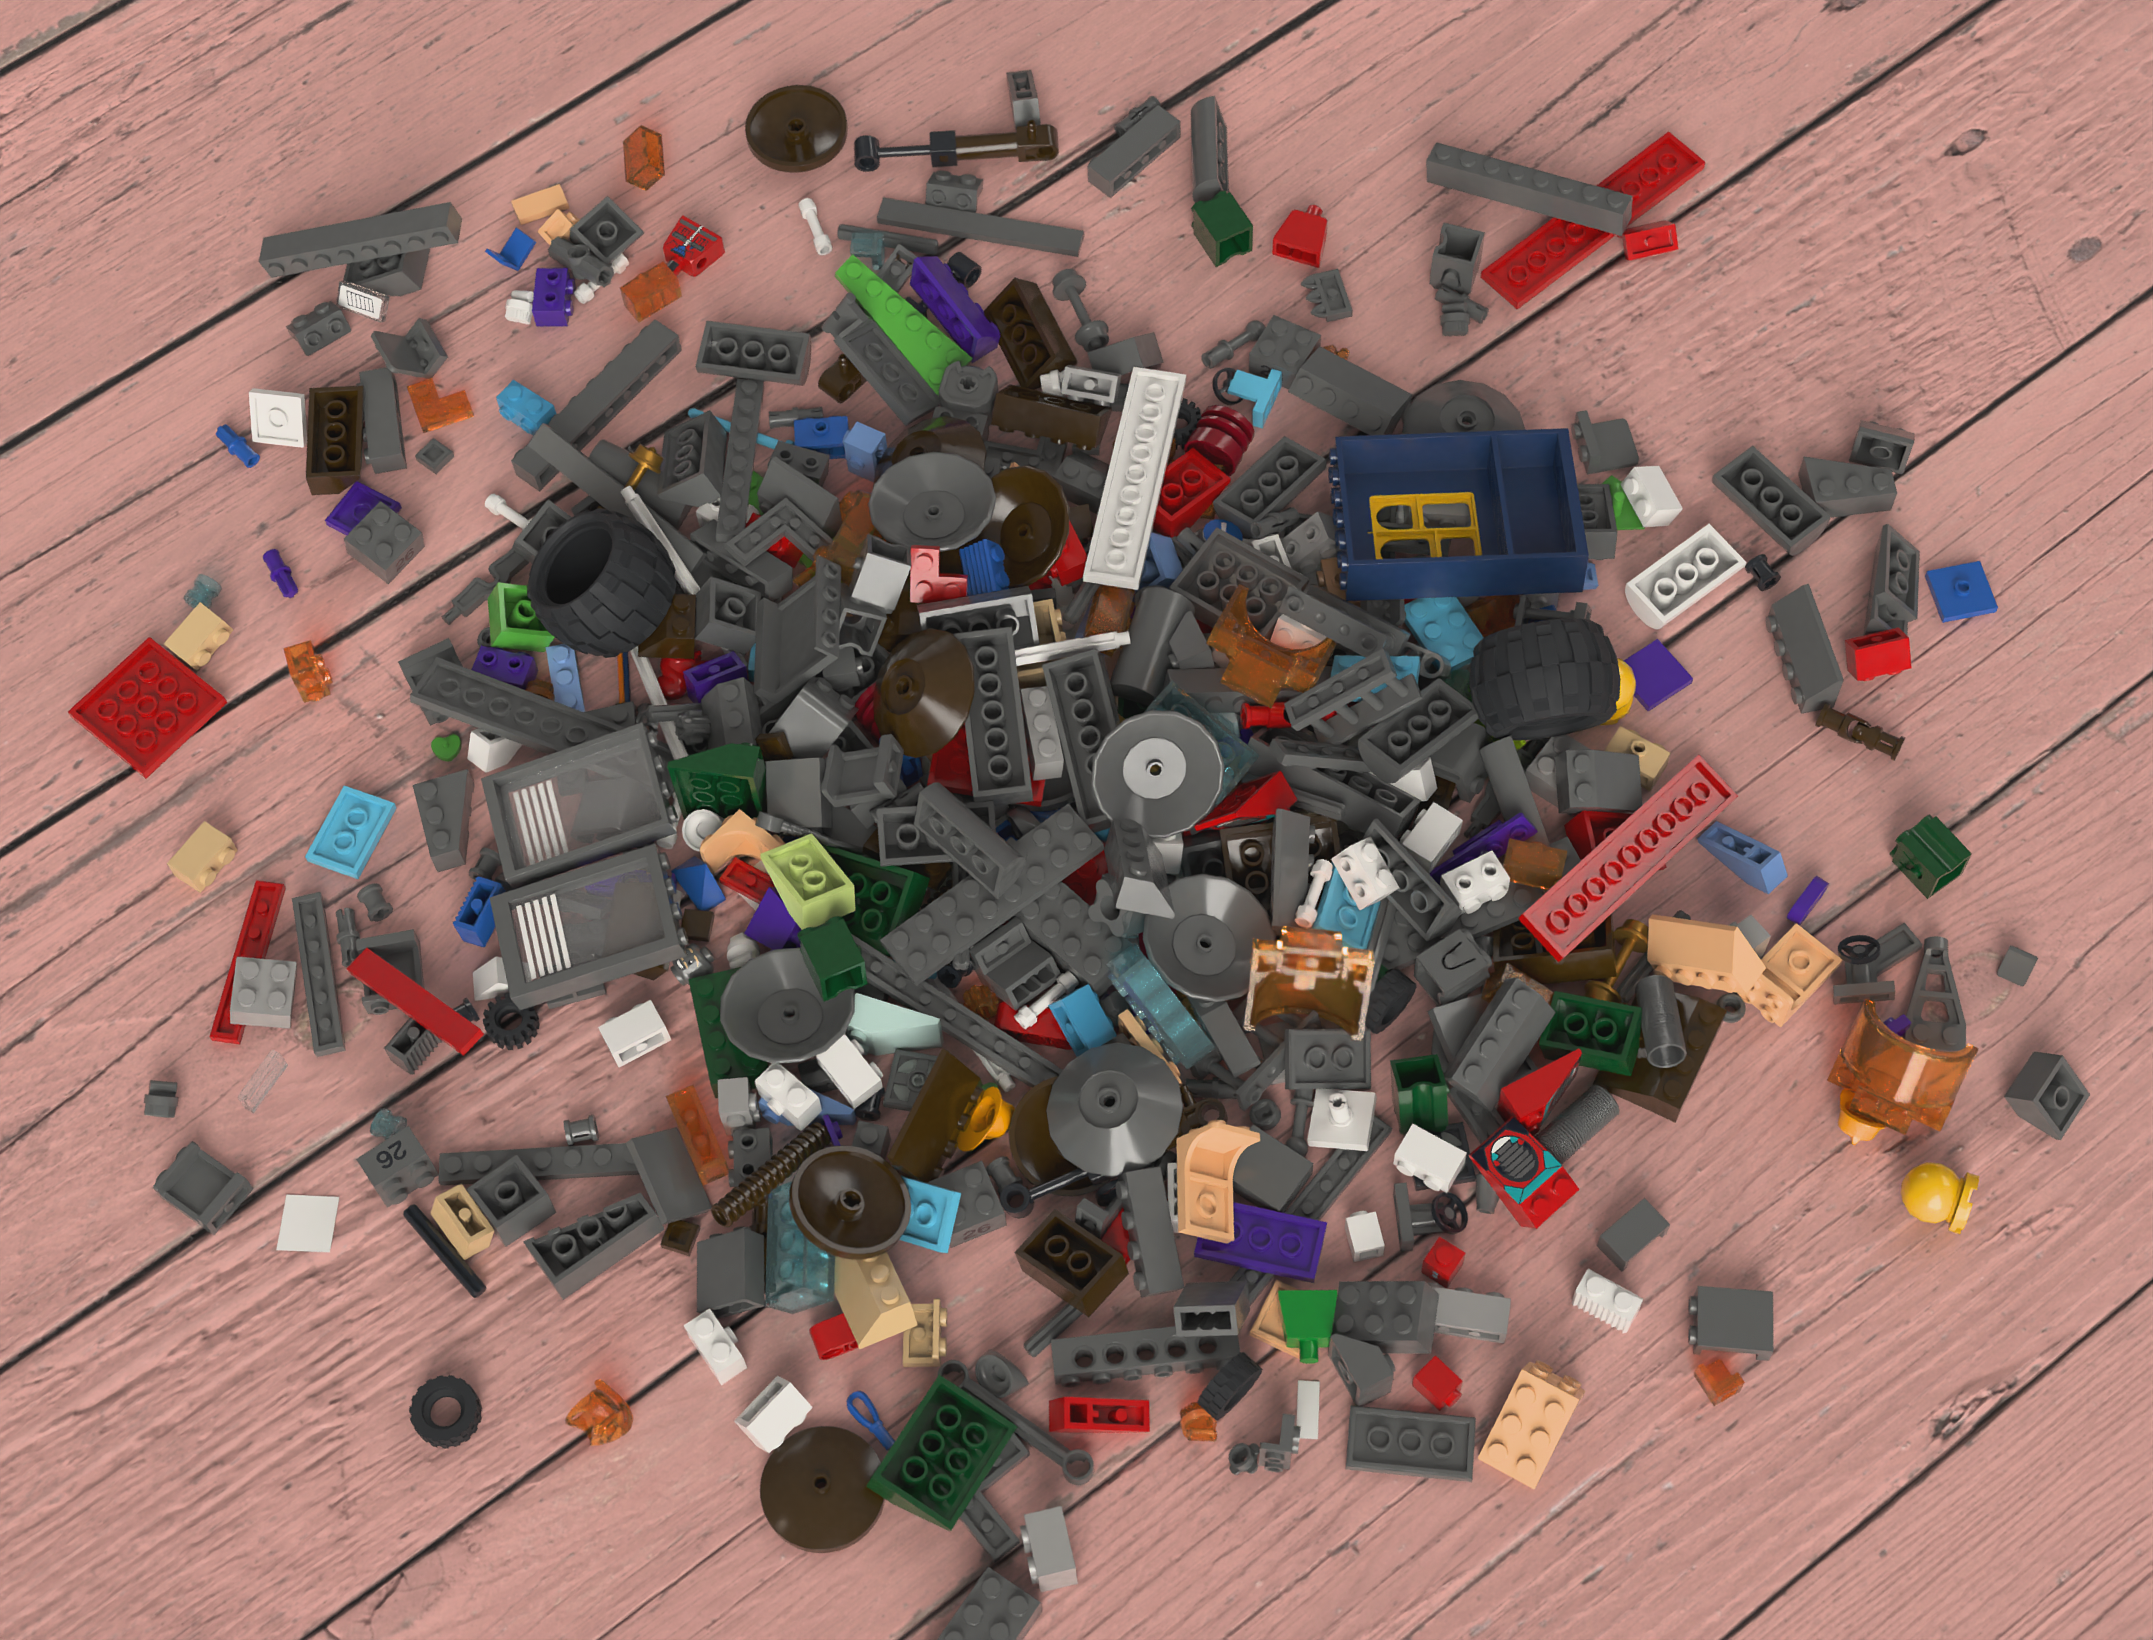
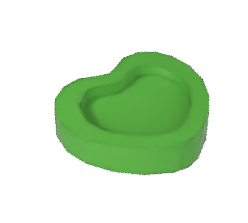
[431,734,462,762]

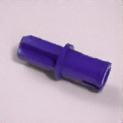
[263,549,298,598]

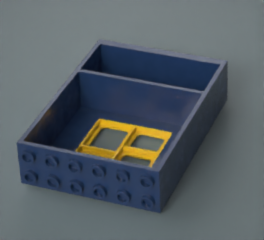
[1328,428,1589,601]

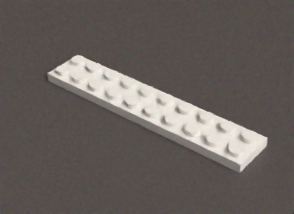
[1083,367,1186,590]

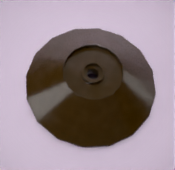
[873,416,987,486]
[970,465,1070,589]
[873,628,975,758]

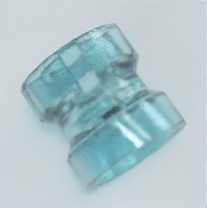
[184,574,222,609]

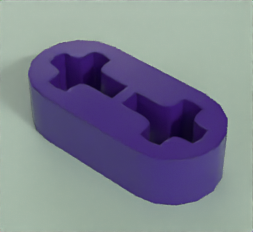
[1787,876,1829,926]

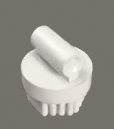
[505,290,534,324]
[1040,369,1066,397]
[727,932,760,969]

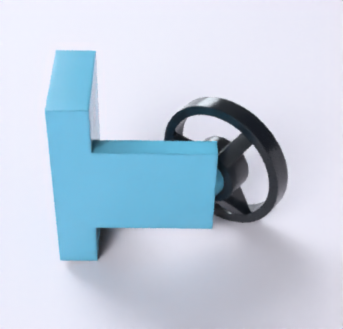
[1212,368,1282,429]

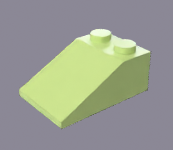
[760,833,855,930]

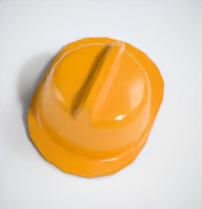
[957,1086,1015,1152]
[1838,1087,1887,1145]

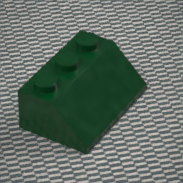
[1539,991,1642,1076]

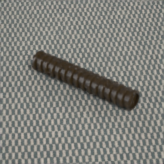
[711,1122,831,1228]

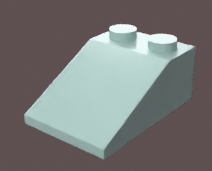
[845,993,944,1056]

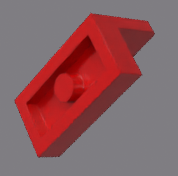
[1617,220,1679,261]

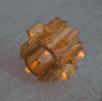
[961,985,999,1022]

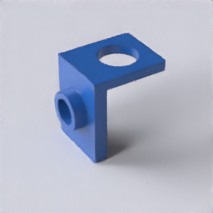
[485,228,536,271]

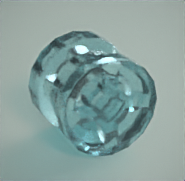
[370,1108,407,1140]

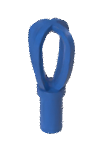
[846,1391,895,1451]

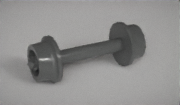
[1052,269,1109,352]

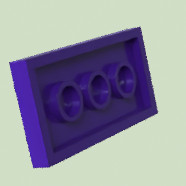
[1194,1202,1327,1283]

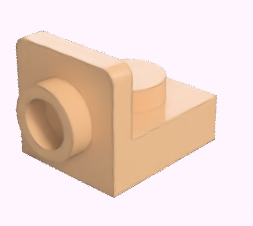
[537,209,579,245]

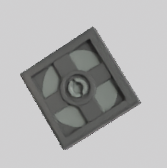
[883,1049,938,1111]

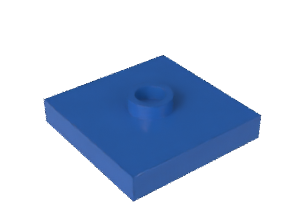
[1925,561,1998,623]

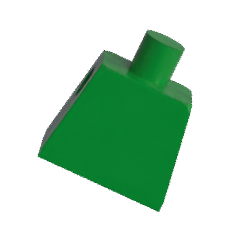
[1277,1290,1337,1364]

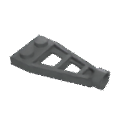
[1903,936,1966,1057]

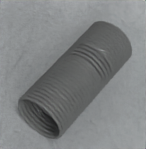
[1635,975,1687,1068]
[1534,1085,1620,1165]

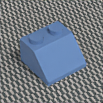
[1121,532,1183,607]

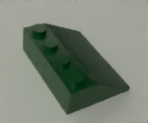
[667,742,768,820]
[820,843,930,957]
[866,1375,1018,1532]

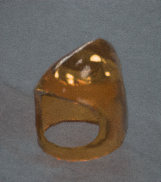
[565,1379,634,1447]

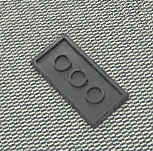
[1346,1405,1476,1482]

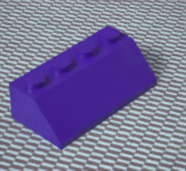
[910,256,1000,364]

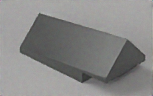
[1863,524,1920,636]

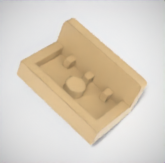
[903,1298,947,1367]

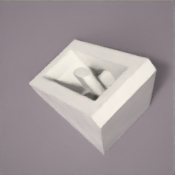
[473,956,533,1001]

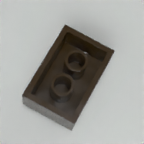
[1014,1209,1129,1317]

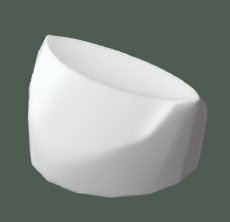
[682,809,725,852]

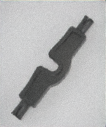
[441,549,530,625]
[1464,739,1543,839]

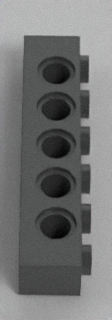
[1051,1326,1240,1387]

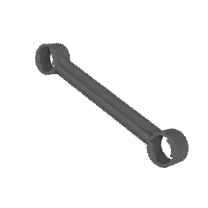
[937,1360,1094,1485]

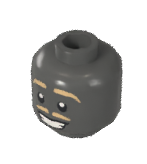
[670,943,715,986]

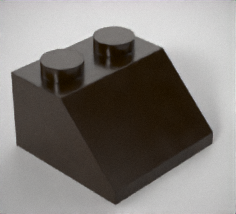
[638,594,696,659]

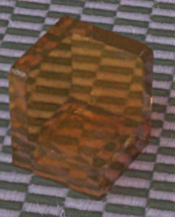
[1693,1359,1745,1406]

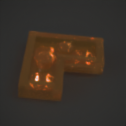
[407,378,474,433]

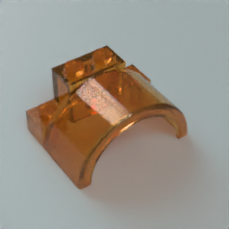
[1206,584,1337,708]
[1243,926,1375,1041]
[1827,999,1978,1135]

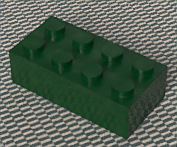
[688,967,769,1098]

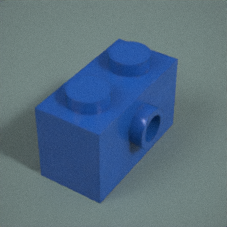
[794,416,850,460]

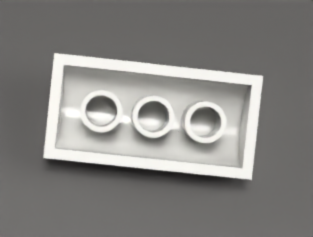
[1625,524,1747,629]

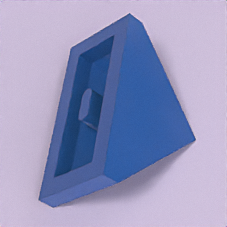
[671,856,726,911]

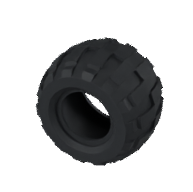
[527,508,677,658]
[1469,618,1621,741]

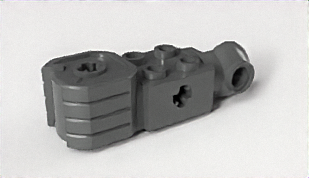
[932,361,998,442]

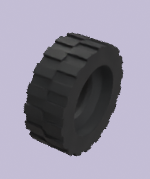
[1356,969,1417,1034]
[1197,1352,1262,1420]
[409,1375,482,1449]

